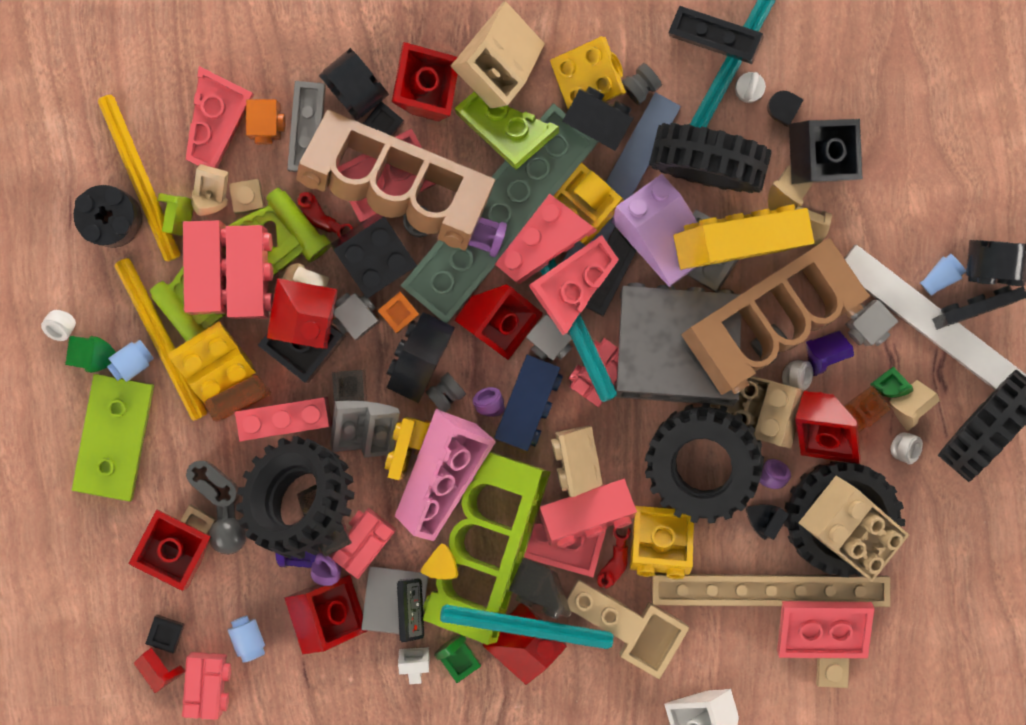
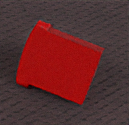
[134,648,185,693]

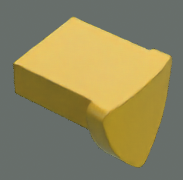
[421,543,458,580]

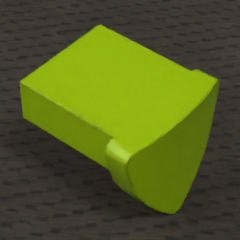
[157,193,193,236]

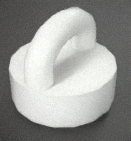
[735,72,766,103]
[41,310,76,341]
[782,360,813,391]
[890,432,923,464]

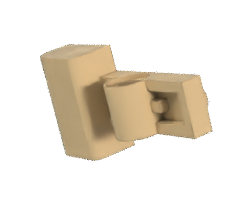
[563,579,689,680]

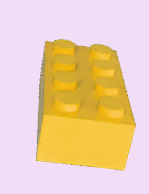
[673,204,815,270]

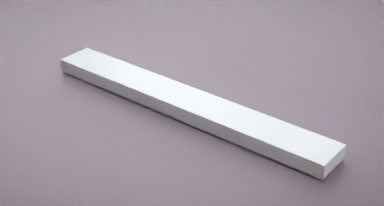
[844,245,1026,390]

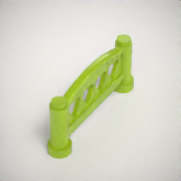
[149,188,332,342]

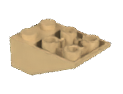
[451,1,545,108]
[710,376,804,449]
[551,425,603,497]
[799,476,909,582]

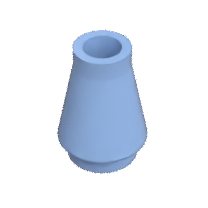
[920,254,966,296]

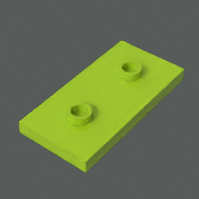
[71,374,154,502]

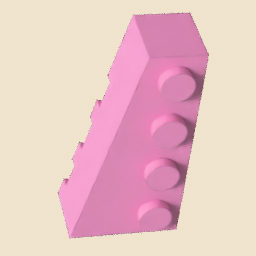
[395,409,496,541]

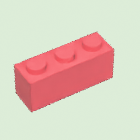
[183,220,227,315]
[225,225,273,319]
[235,397,332,442]
[538,478,637,548]

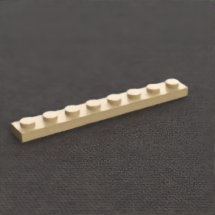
[652,574,890,607]

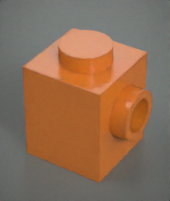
[246,99,286,145]

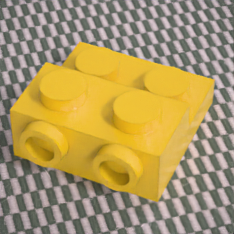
[168,321,256,405]
[630,506,694,579]

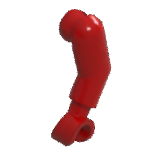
[297,192,354,237]
[597,527,631,589]

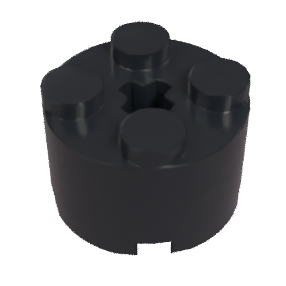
[319,48,389,121]
[73,185,142,248]
[966,240,1026,286]

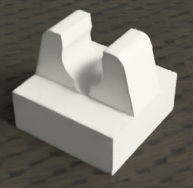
[398,647,430,684]

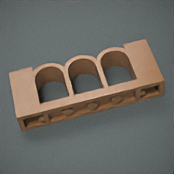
[296,110,496,251]
[681,237,870,395]

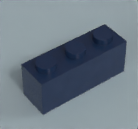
[494,355,563,451]

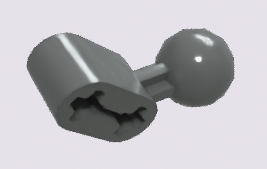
[186,461,247,555]

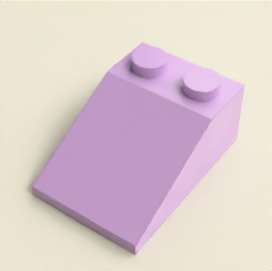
[611,174,697,287]

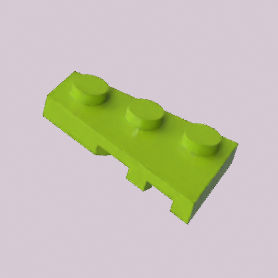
[455,91,560,170]

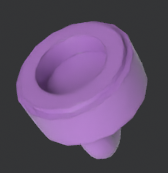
[473,387,505,417]
[760,459,791,489]
[311,553,341,586]

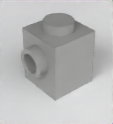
[333,293,380,340]
[845,299,899,346]
[526,315,572,361]

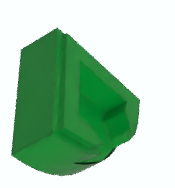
[870,366,913,398]

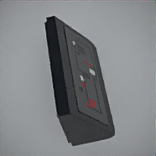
[397,578,425,642]

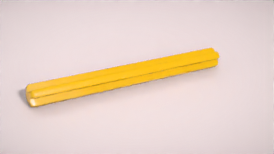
[98,94,180,262]
[115,258,207,421]

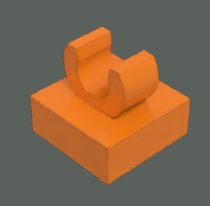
[377,291,420,334]

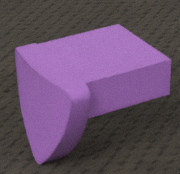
[468,217,507,258]

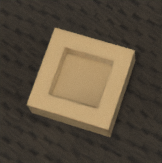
[229,179,265,214]
[180,504,217,534]
[816,658,849,688]

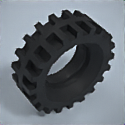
[649,123,772,193]
[938,369,1026,482]
[645,403,764,524]
[236,436,355,559]
[784,461,905,578]

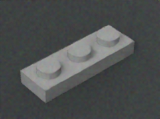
[287,81,326,172]

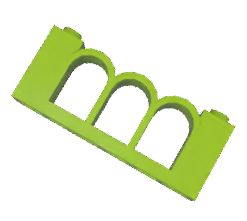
[423,451,551,645]

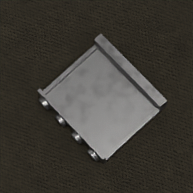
[615,283,741,406]

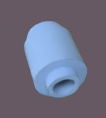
[107,340,154,382]
[227,615,265,663]

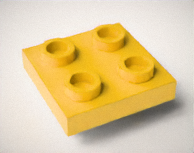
[550,36,626,109]
[554,163,624,246]
[385,417,430,480]

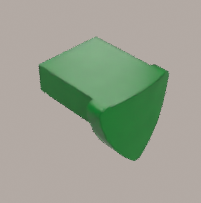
[65,336,116,373]
[434,635,481,683]

